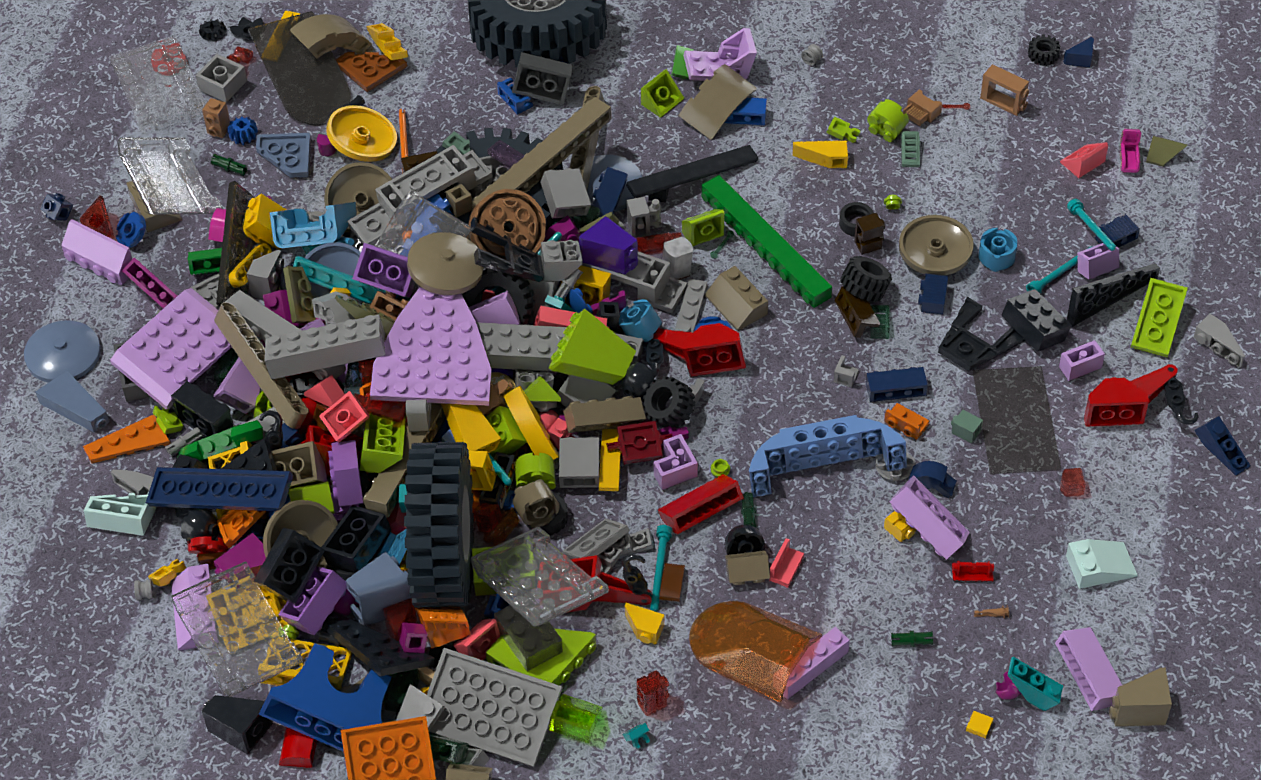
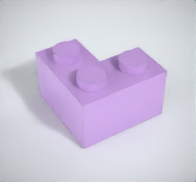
[653,434,698,490]

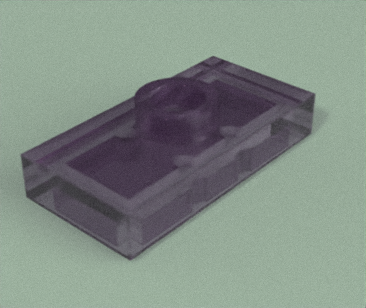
[487,140,524,168]

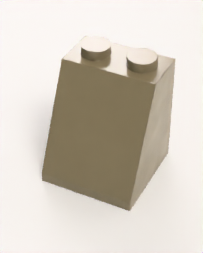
[1109,667,1172,727]

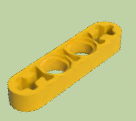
[229,243,272,288]

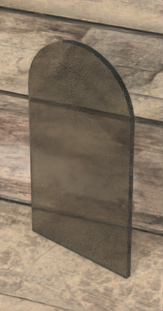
[248,11,351,126]

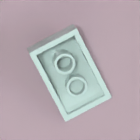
[1066,539,1137,589]

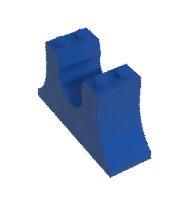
[259,643,391,752]

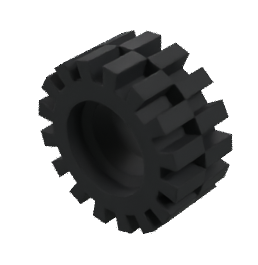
[1028,34,1061,66]

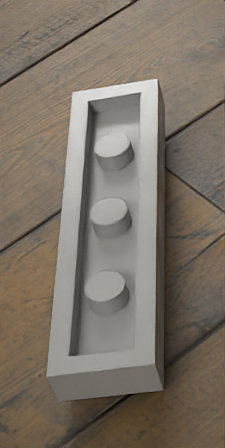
[674,279,707,332]

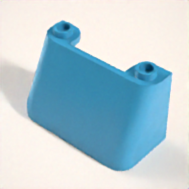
[270,202,357,248]

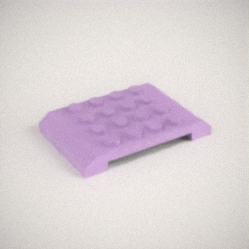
[110,288,232,410]

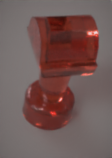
[226,46,253,64]

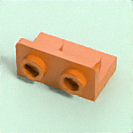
[884,403,930,440]

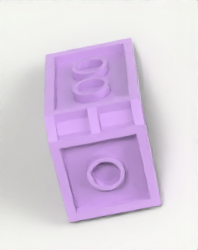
[683,28,757,81]

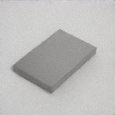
[561,518,630,559]

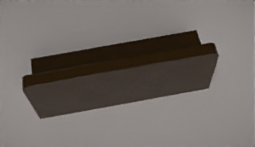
[834,286,880,338]

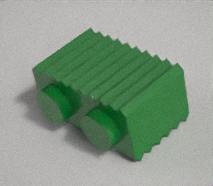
[188,248,228,275]

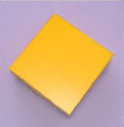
[966,711,993,739]

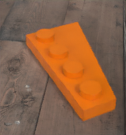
[83,414,170,464]
[217,510,266,548]

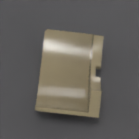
[290,14,372,59]
[678,64,757,140]

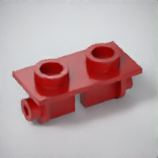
[952,561,994,581]

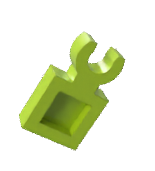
[826,116,860,143]
[153,406,183,434]

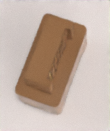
[903,89,942,126]

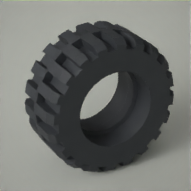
[462,268,535,325]

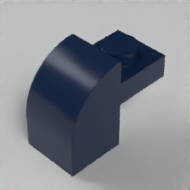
[909,461,957,498]

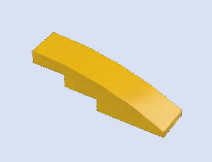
[366,23,408,60]
[503,386,559,460]
[599,429,621,491]

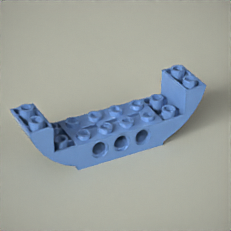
[749,415,907,497]

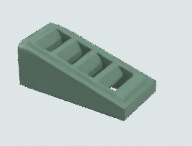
[901,131,920,167]

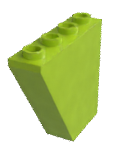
[549,309,636,385]
[486,624,597,685]

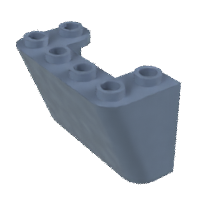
[346,552,414,626]

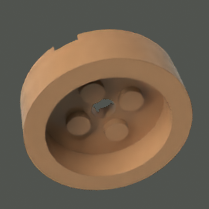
[469,189,546,260]

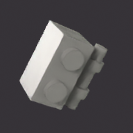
[627,197,661,239]

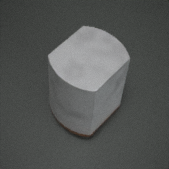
[662,237,693,280]

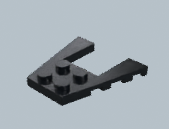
[471,217,544,282]
[938,297,1026,372]

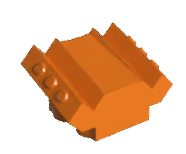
[415,607,471,648]

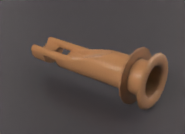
[974,605,1009,618]

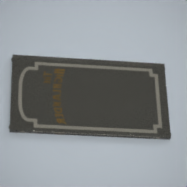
[972,366,1061,475]

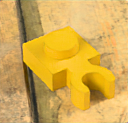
[148,559,186,587]

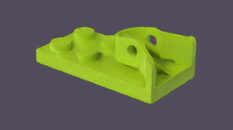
[1130,278,1188,358]

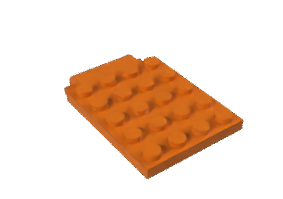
[340,716,436,780]

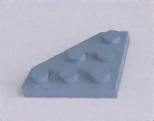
[256,133,311,178]

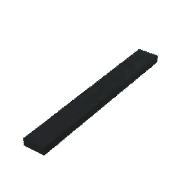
[626,145,759,198]

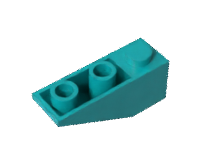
[1008,656,1063,711]

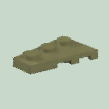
[283,266,316,323]

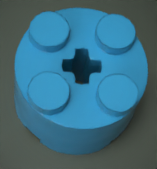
[978,228,1017,272]
[619,299,662,342]

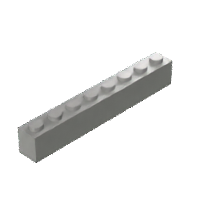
[223,290,346,380]

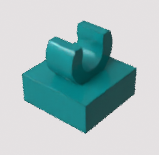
[622,723,650,749]

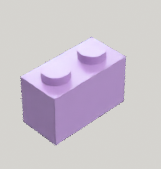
[1077,243,1119,279]
[1059,340,1105,381]

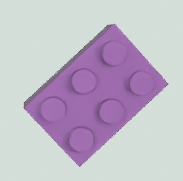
[352,243,416,298]
[328,440,363,506]
[278,566,347,635]

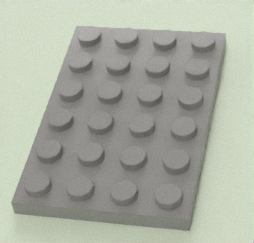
[427,648,563,767]

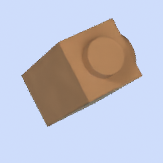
[202,98,230,138]

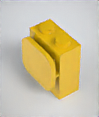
[243,193,286,250]

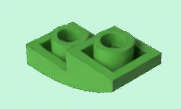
[671,45,694,79]

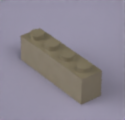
[563,396,646,433]

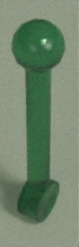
[710,230,734,258]

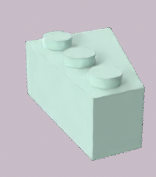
[84,492,156,536]

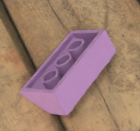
[61,219,132,285]
[890,475,970,560]
[171,564,219,651]

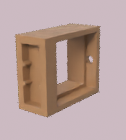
[980,64,1030,116]

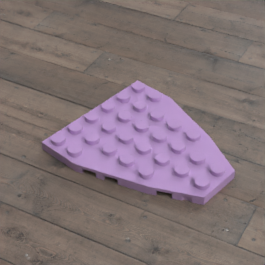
[370,287,491,406]

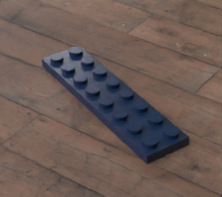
[145,467,293,511]

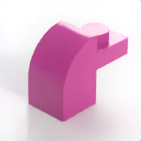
[208,208,241,243]

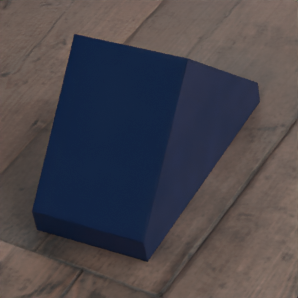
[1063,37,1094,68]

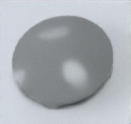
[876,452,915,481]

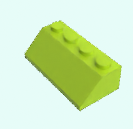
[360,409,406,473]

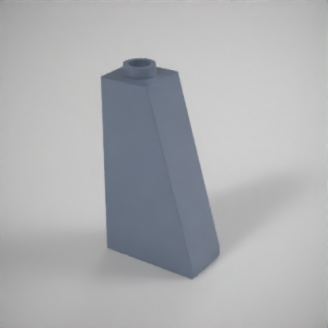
[35,371,110,432]

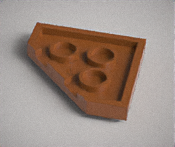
[334,52,408,92]

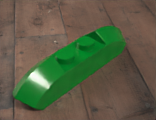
[177,420,263,462]

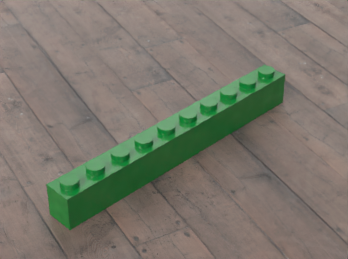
[701,175,832,308]

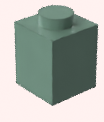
[951,410,983,444]

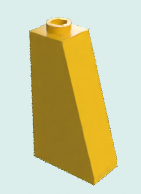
[441,403,501,453]

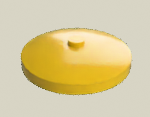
[326,106,397,162]

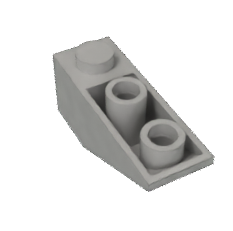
[1193,314,1245,368]

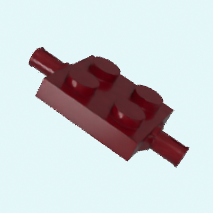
[606,421,673,465]

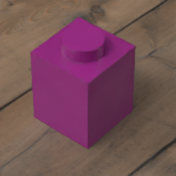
[399,623,427,653]

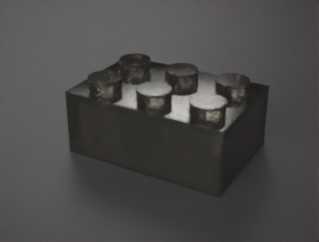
[494,595,563,671]

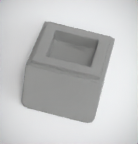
[457,747,489,767]

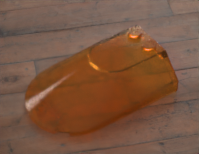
[689,601,822,702]

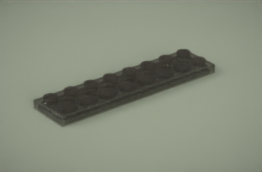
[216,181,255,307]

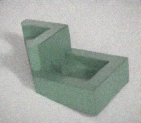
[442,131,470,155]

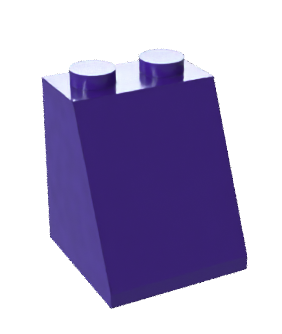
[579,216,638,275]

